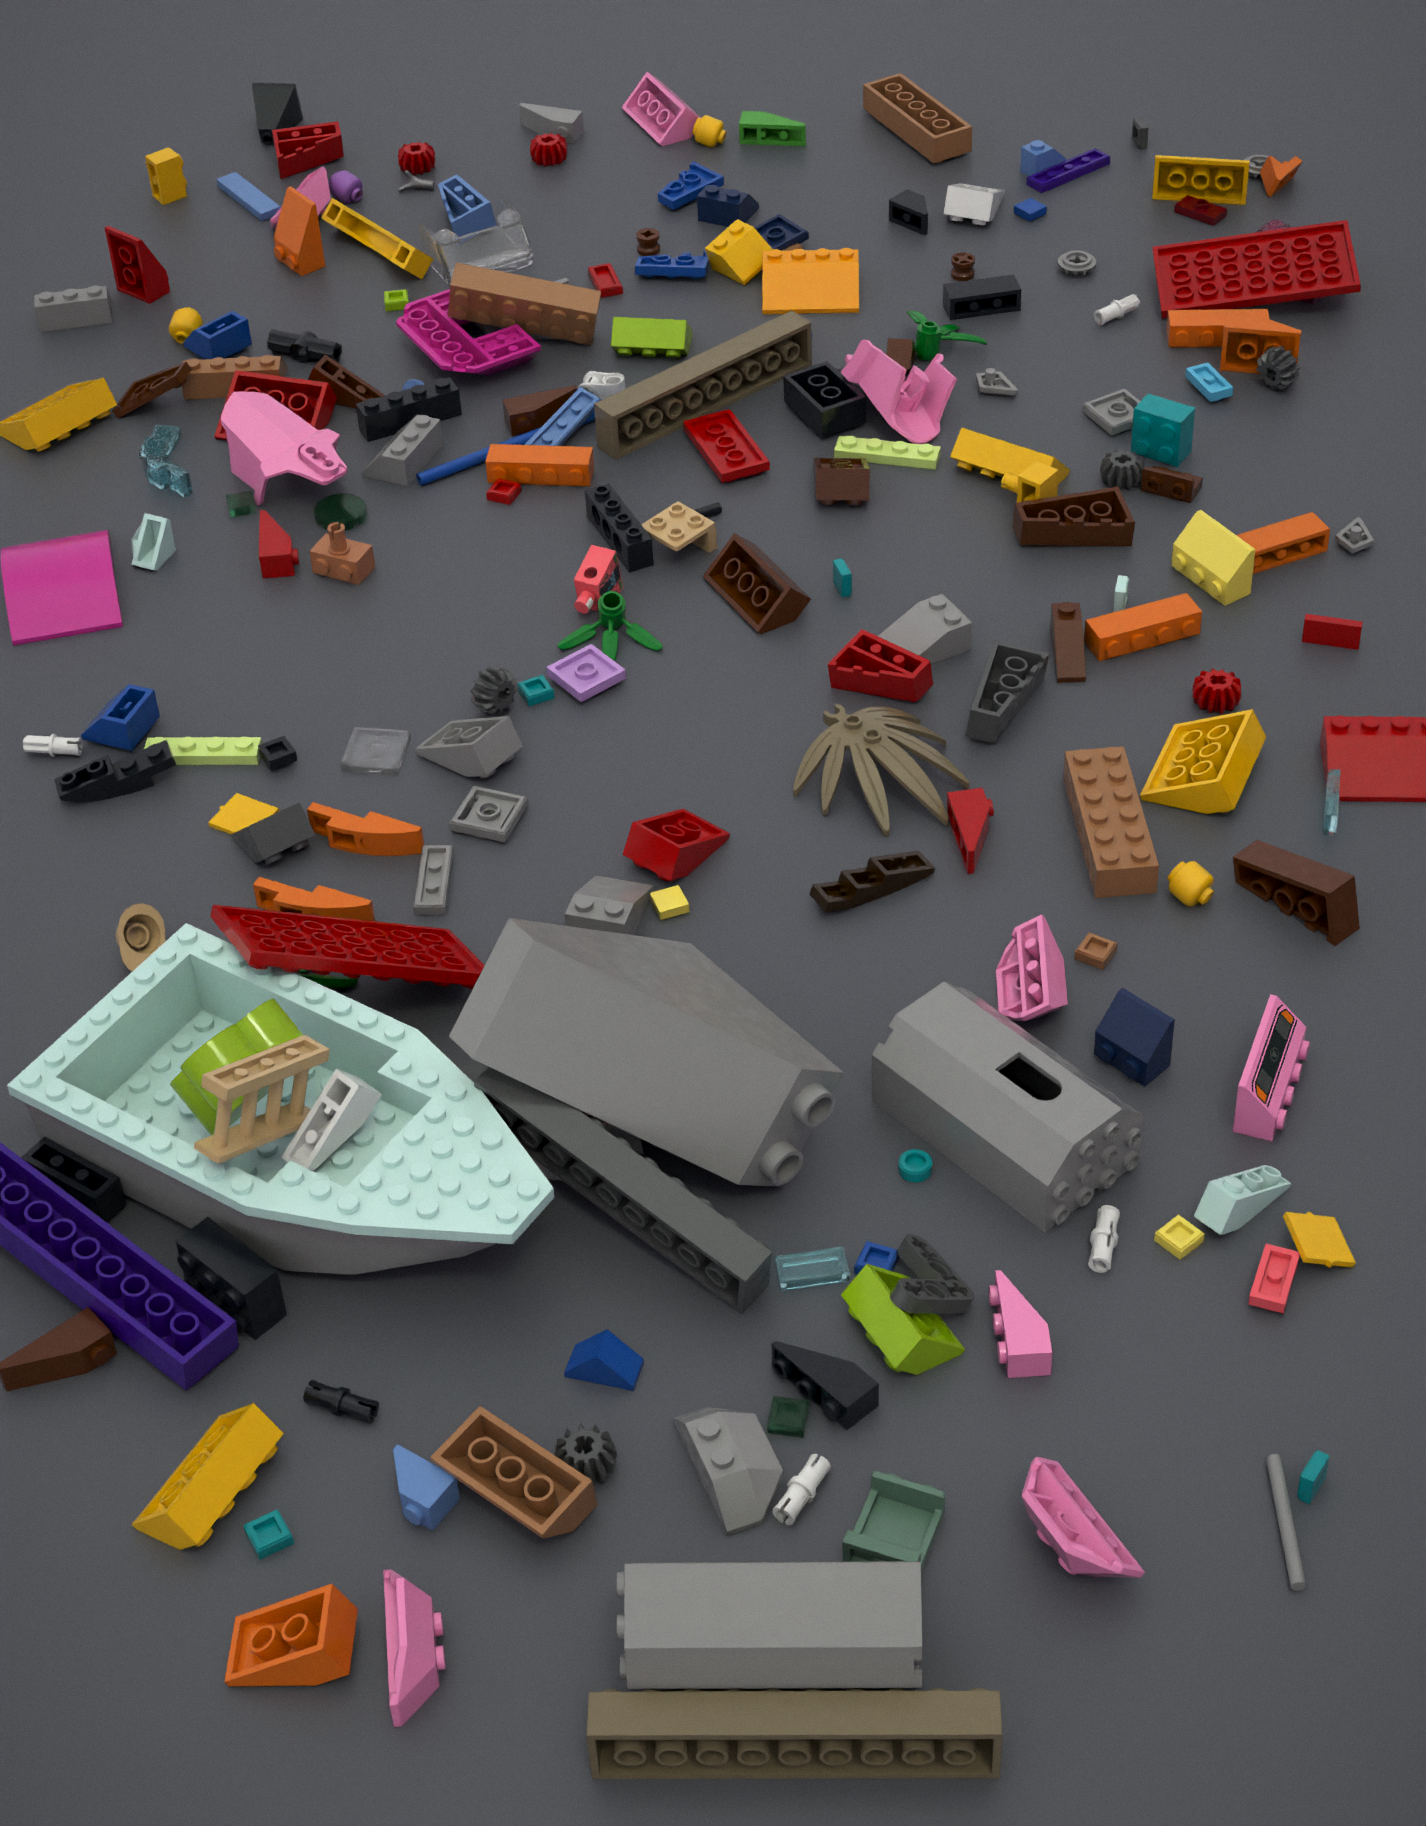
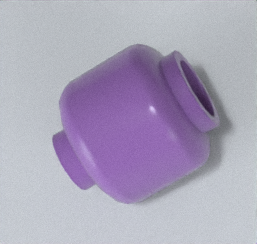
[329,170,363,204]

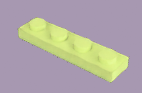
[834,436,941,470]
[144,737,262,765]

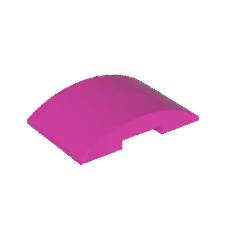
[1,530,123,646]

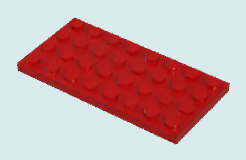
[1152,220,1361,319]
[210,905,485,989]

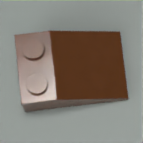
[814,458,870,505]

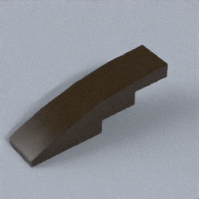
[809,851,935,913]

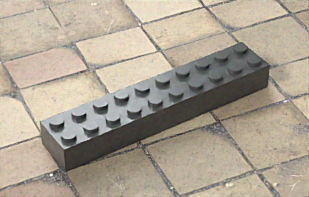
[474,1067,772,1314]

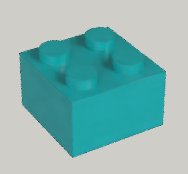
[1131,393,1195,467]

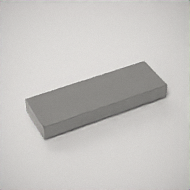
[414,845,454,915]

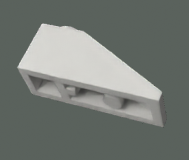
[281,1069,382,1171]

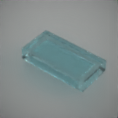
[1323,769,1341,836]
[774,1246,850,1291]

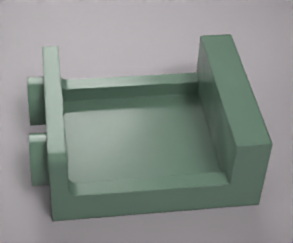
[842,1471,946,1572]

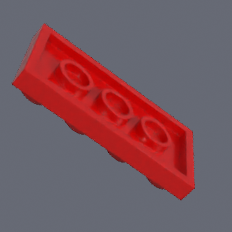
[683,409,770,483]

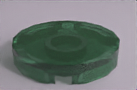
[314,493,367,531]

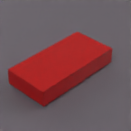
[588,263,623,298]
[1302,614,1363,650]

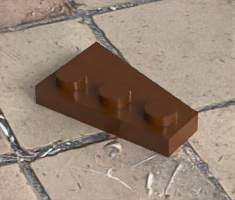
[112,362,192,418]

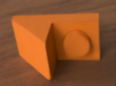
[1260,156,1302,197]

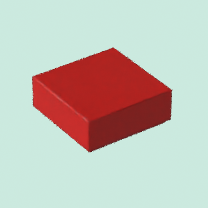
[486,478,522,505]

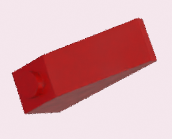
[259,510,300,579]
[947,787,994,874]

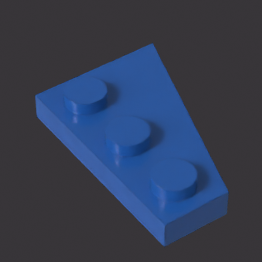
[658,161,724,210]
[635,251,710,279]

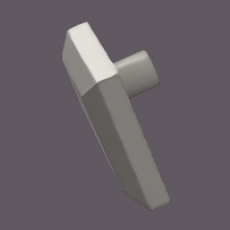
[976,368,1018,396]
[1335,517,1374,554]

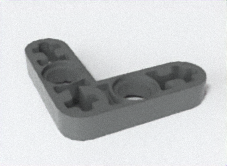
[890,1234,975,1314]

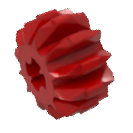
[530,132,567,167]
[398,141,436,176]
[1192,668,1242,714]

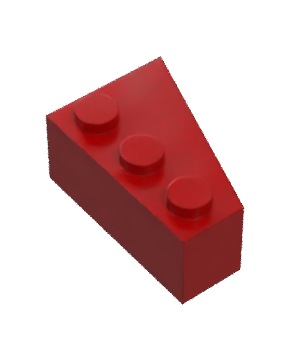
[272,121,344,179]
[827,629,933,702]

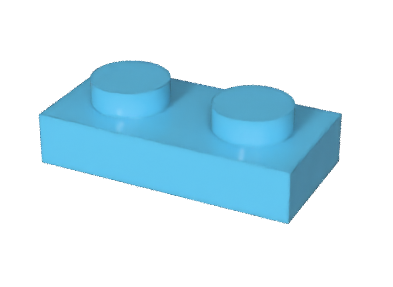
[1185,362,1233,402]

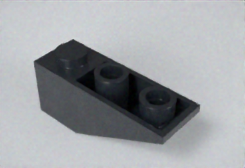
[771,1341,879,1430]

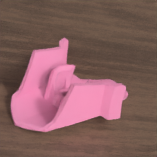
[841,339,957,444]
[221,391,347,506]

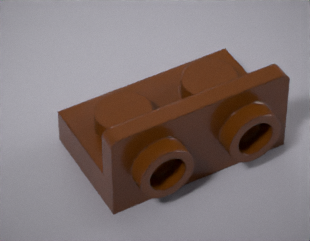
[1141,466,1203,503]

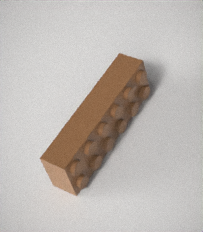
[863,73,972,163]
[448,262,601,345]
[1063,746,1159,898]

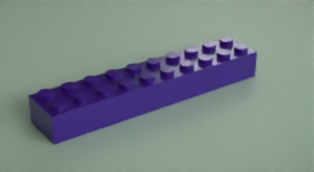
[0,1142,239,1391]

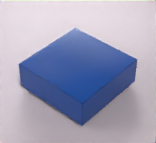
[1014,198,1047,222]
[854,1241,899,1275]

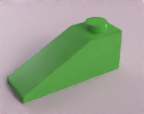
[739,111,806,146]

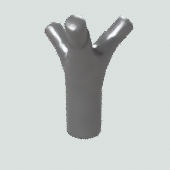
[398,170,435,192]

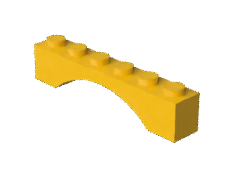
[321,198,433,279]

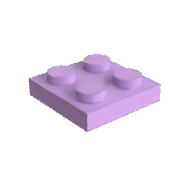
[546,644,626,702]

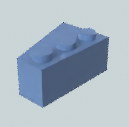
[437,174,497,245]

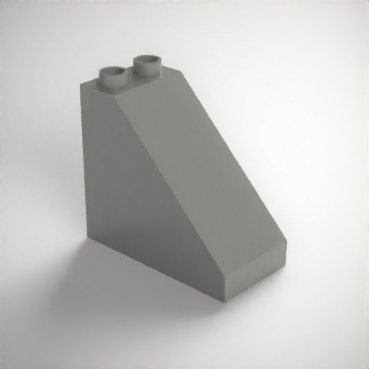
[449,918,844,1187]

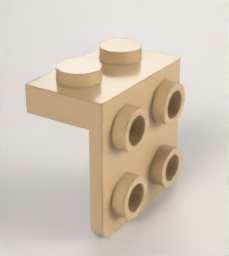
[642,501,717,553]

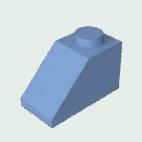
[1020,140,1067,176]
[393,1444,460,1531]

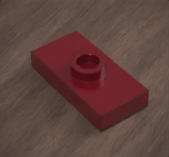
[1174,195,1227,226]

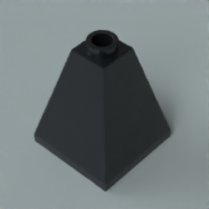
[252,83,303,144]

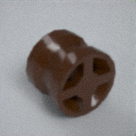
[636,228,660,256]
[951,252,975,281]

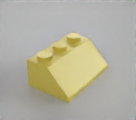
[1171,510,1255,606]

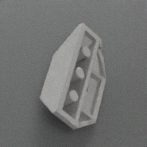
[674,1407,783,1536]

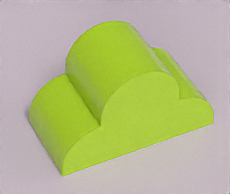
[170,998,303,1135]

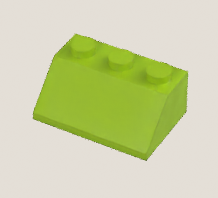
[611,317,693,358]
[841,1264,965,1375]

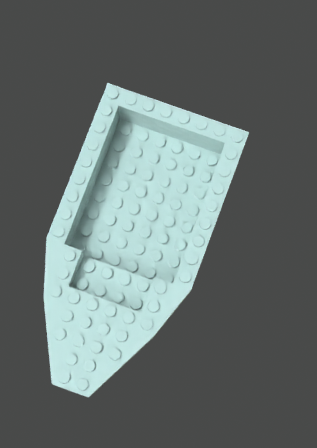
[7,923,555,1275]

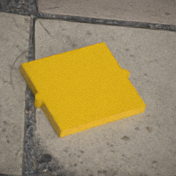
[208,793,279,834]
[1283,1212,1356,1268]

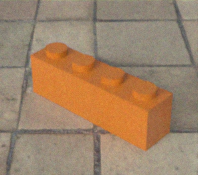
[1166,309,1270,348]
[485,444,594,486]
[1237,512,1330,574]
[1084,593,1202,661]

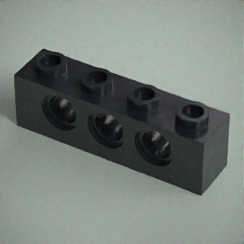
[585,484,654,573]

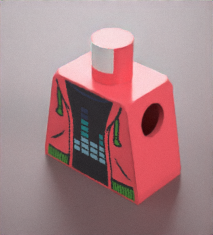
[574,545,623,614]

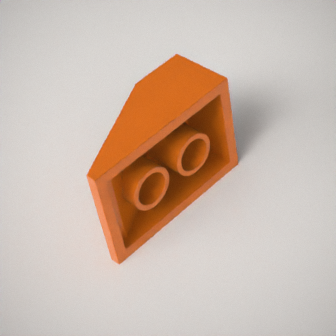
[274,186,325,276]
[1220,311,1301,374]
[224,1584,358,1687]

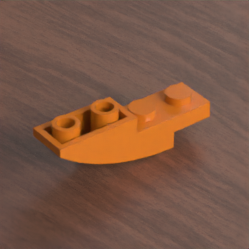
[307,802,424,856]
[253,877,375,921]

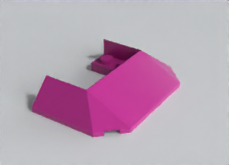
[396,289,541,376]

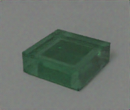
[226,491,256,517]
[767,1396,810,1438]

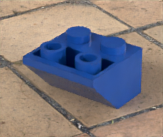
[183,311,252,359]
[81,684,160,751]

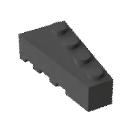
[965,640,1050,743]

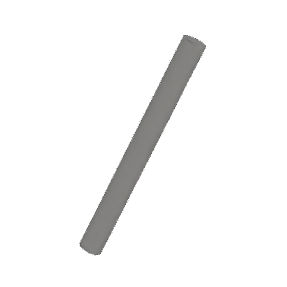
[1266,1454,1306,1591]

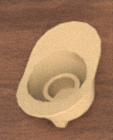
[115,903,166,972]

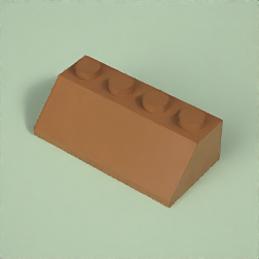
[182,355,287,400]
[430,1406,598,1539]

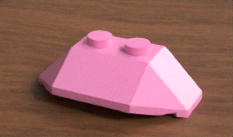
[270,166,331,229]
[996,915,1068,1022]
[1021,1457,1145,1578]
[383,1569,446,1727]

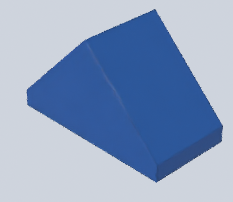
[564,1329,644,1391]

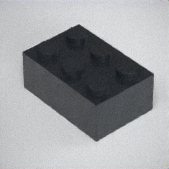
[783,361,866,438]
[175,1217,287,1340]

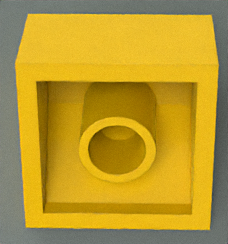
[705,219,772,285]

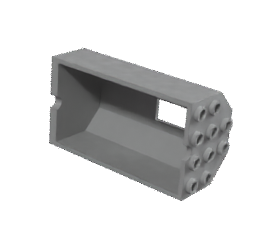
[872,981,1144,1233]
[617,1561,922,1689]

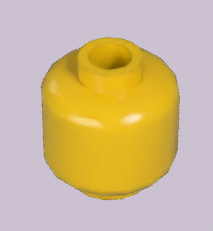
[692,115,727,148]
[169,307,203,344]
[1167,861,1215,907]

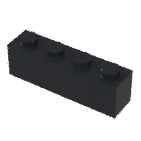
[356,377,462,442]

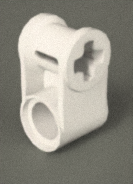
[577,371,626,400]

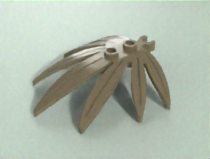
[793,704,969,837]

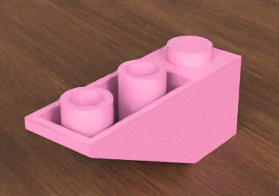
[989,1270,1053,1378]

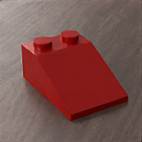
[104,226,170,304]
[623,809,730,882]

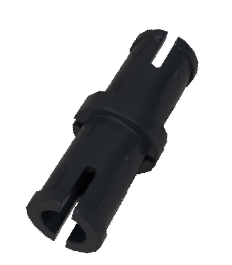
[303,1380,379,1424]

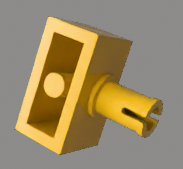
[145,147,187,205]
[1001,461,1058,503]

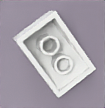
[944,183,1005,225]

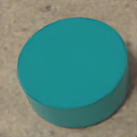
[898,1149,932,1183]

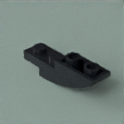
[54,740,176,802]

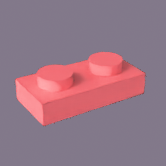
[1248,1244,1300,1314]

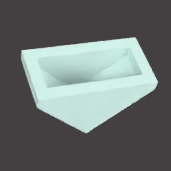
[131,513,176,571]

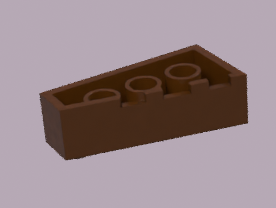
[1012,487,1135,546]
[1233,840,1360,946]

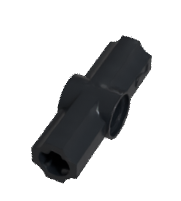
[267,329,342,363]

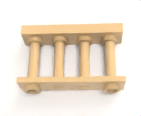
[194,1035,330,1164]

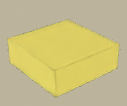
[650,885,690,920]
[1154,1214,1205,1260]

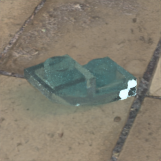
[138,425,182,461]
[145,456,193,498]

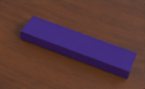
[1026,148,1111,194]

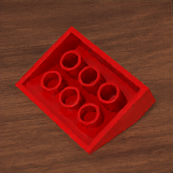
[214,370,337,441]
[1320,715,1426,802]

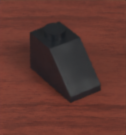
[889,189,928,236]

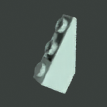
[1194,1165,1291,1235]

